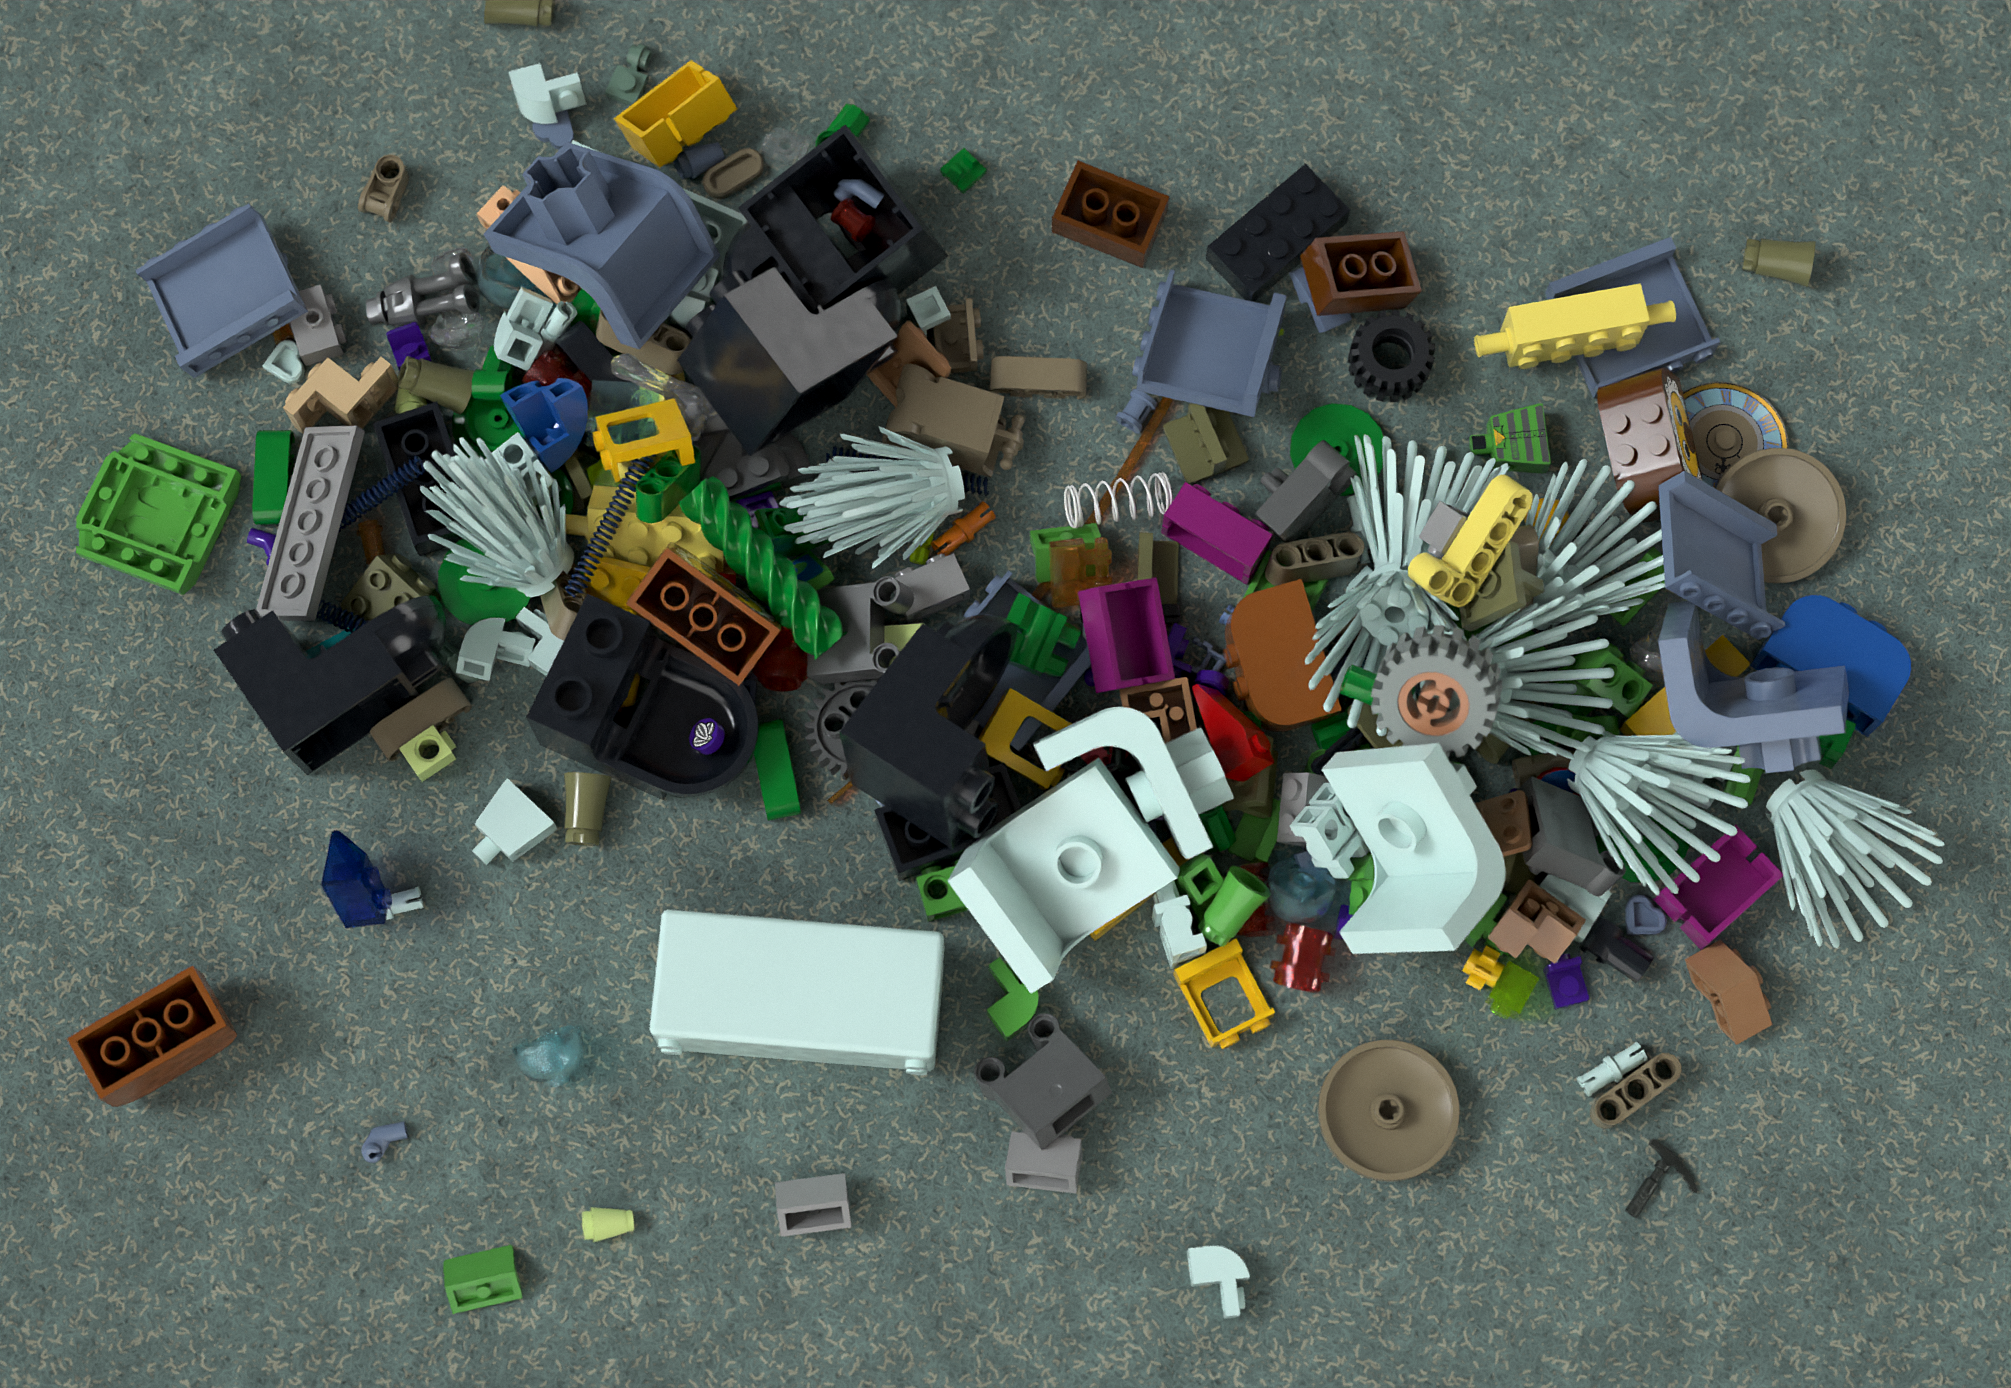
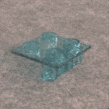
[586,380,660,446]

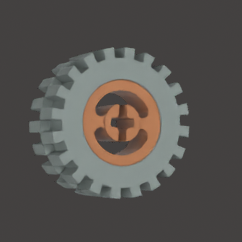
[1371,625,1502,758]

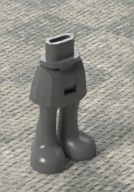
[366,252,480,326]

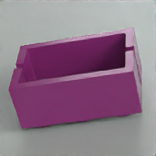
[1161,482,1273,585]
[1078,577,1175,693]
[1653,824,1783,950]

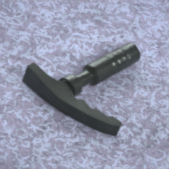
[1625,1139,1698,1218]

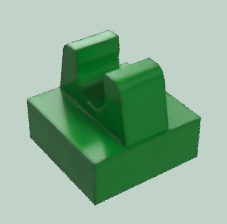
[940,148,987,194]

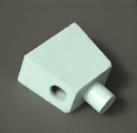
[472,778,558,865]

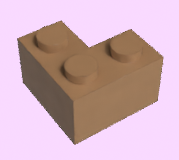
[1119,677,1197,744]
[1488,879,1586,964]
[1685,940,1772,1045]

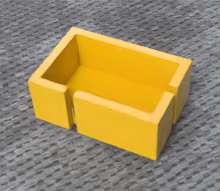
[614,60,737,168]

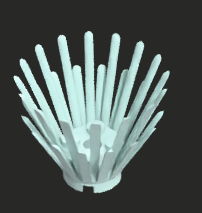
[1350,434,1510,570]
[1525,459,1665,630]
[1305,563,1467,736]
[1448,596,1614,759]
[1567,731,1751,896]
[1766,770,1945,948]

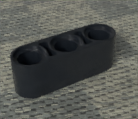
[554,320,640,413]

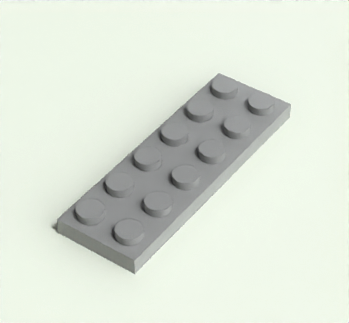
[256,426,365,621]

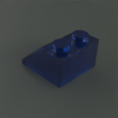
[321,830,392,928]

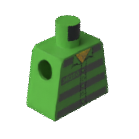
[1469,403,1551,474]

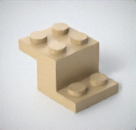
[283,357,399,434]

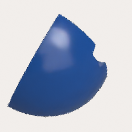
[500,378,588,473]

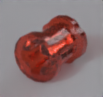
[830,198,876,242]

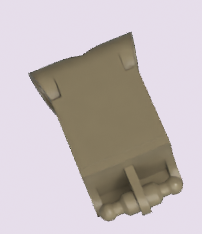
[882,364,1024,478]

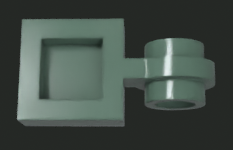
[605,43,652,106]

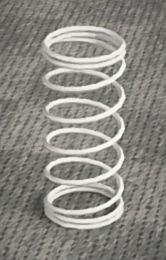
[1064,472,1173,528]

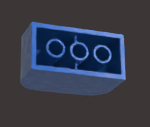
[1750,595,1911,737]

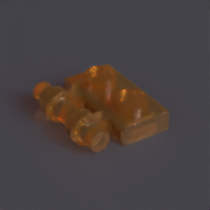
[1049,537,1112,608]

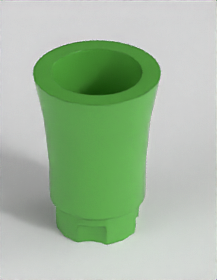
[1198,866,1271,946]

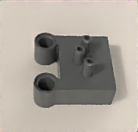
[1255,440,1357,543]
[807,576,914,684]
[1517,776,1626,897]
[974,1013,1112,1150]

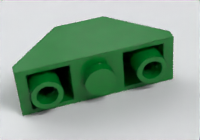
[754,507,837,557]

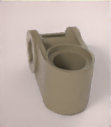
[358,154,409,223]

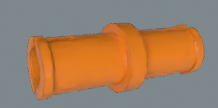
[931,501,996,556]

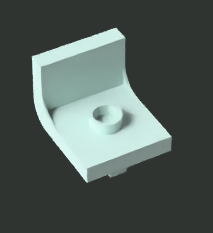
[1033,707,1234,859]
[1322,743,1505,954]
[948,758,1180,994]

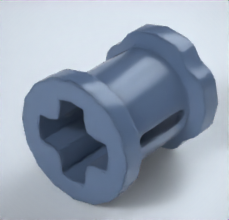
[1116,389,1158,434]

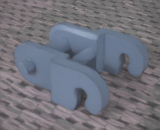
[1181,637,1226,676]

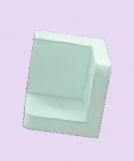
[906,286,951,338]

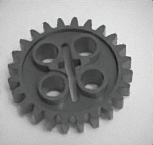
[805,678,879,780]

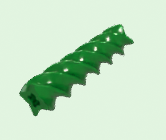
[679,476,848,660]

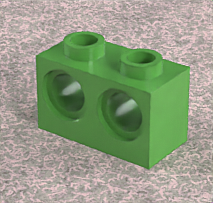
[1572,645,1653,718]
[916,859,968,922]

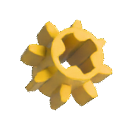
[1462,945,1505,991]

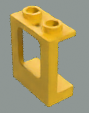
[592,398,695,482]
[978,688,1072,790]
[1173,938,1275,1050]

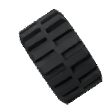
[1348,310,1435,403]

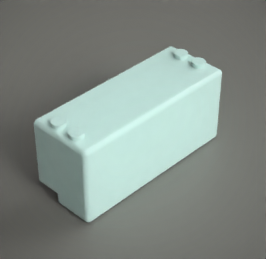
[650,910,945,1075]

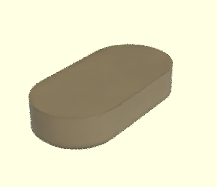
[703,148,764,199]

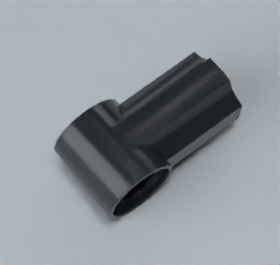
[1579,917,1654,983]

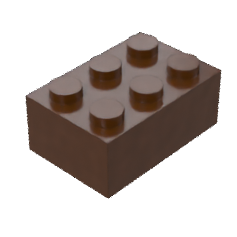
[1051,160,1170,268]
[1300,231,1422,316]

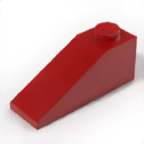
[1192,684,1274,782]

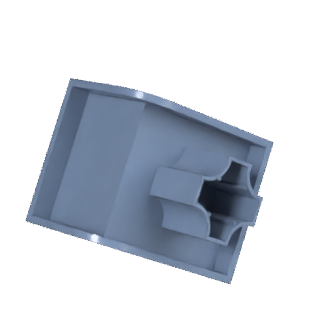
[484,142,720,350]
[1658,601,1849,773]

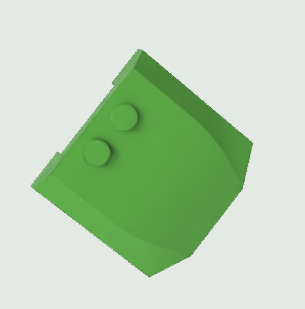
[76,433,241,595]

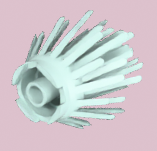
[779,426,965,569]
[420,438,574,597]

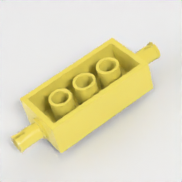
[1474,283,1676,369]
[566,485,726,572]

